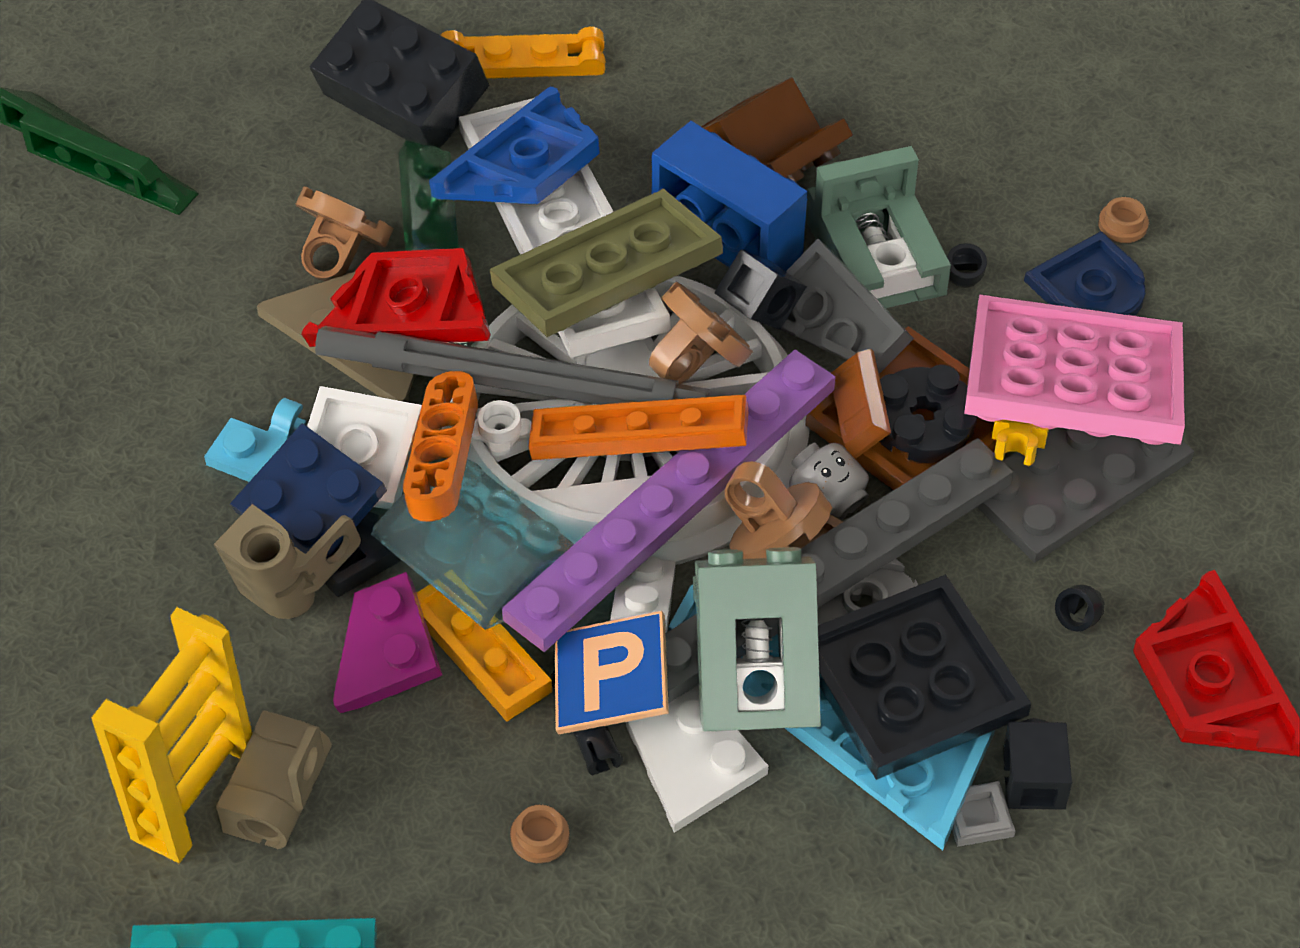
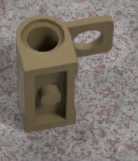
[214,504,361,619]
[216,710,332,849]

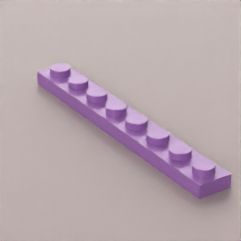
[502,350,836,652]

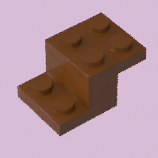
[701,77,853,182]

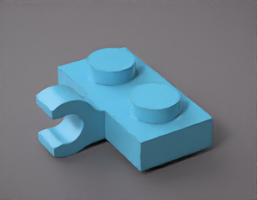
[204,398,306,482]

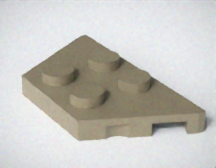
[257,271,418,402]

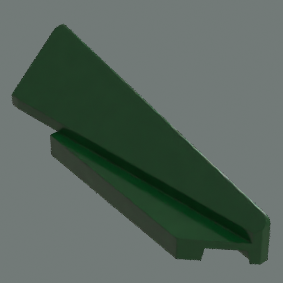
[0,87,199,215]

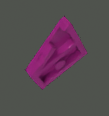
[333,572,443,713]

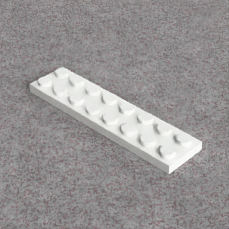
[458,98,671,358]

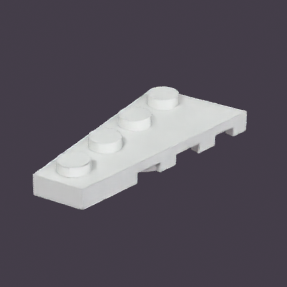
[626,685,768,833]

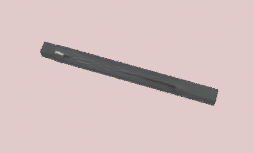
[315,326,710,405]

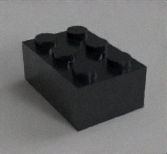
[309,0,490,154]

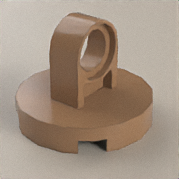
[295,186,394,281]
[649,281,753,384]
[724,461,832,559]

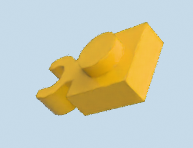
[992,420,1049,466]

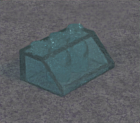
[371,459,574,630]

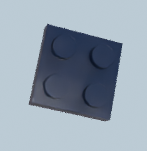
[230,423,387,559]

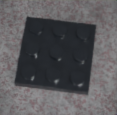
[818,574,1032,780]

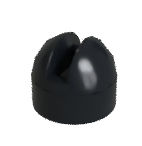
[947,243,987,288]
[1055,585,1105,632]

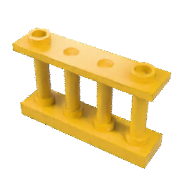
[91,607,252,864]

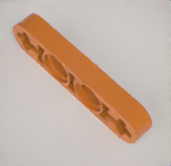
[403,371,478,522]

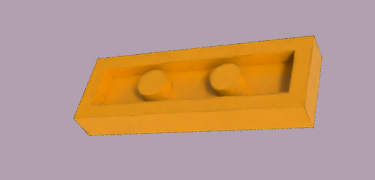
[416,570,552,722]

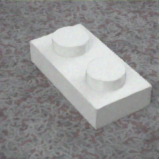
[611,556,676,633]

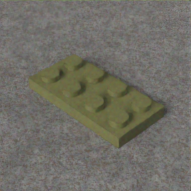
[490,189,723,337]

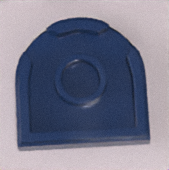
[1024,231,1145,316]

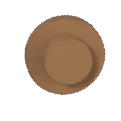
[1098,197,1149,243]
[510,805,570,863]

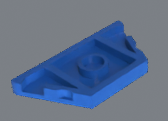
[429,86,600,204]

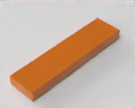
[528,395,749,460]

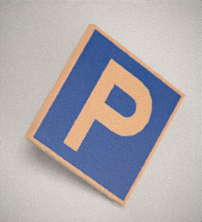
[555,611,669,734]

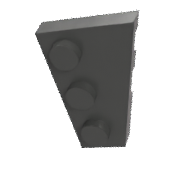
[780,239,914,374]

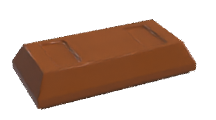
[831,349,891,459]

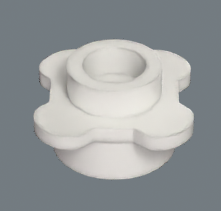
[472,400,532,456]

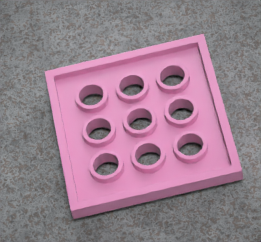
[964,295,1185,445]

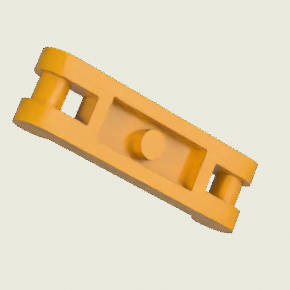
[441,27,606,78]

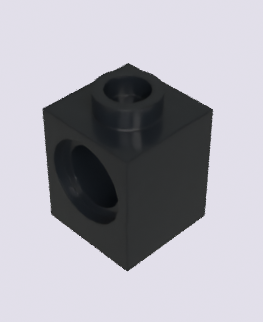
[714,249,807,330]
[1003,718,1072,810]

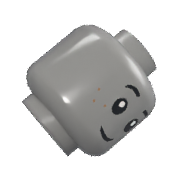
[789,443,869,521]

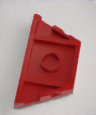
[301,248,491,347]
[1133,570,1300,756]

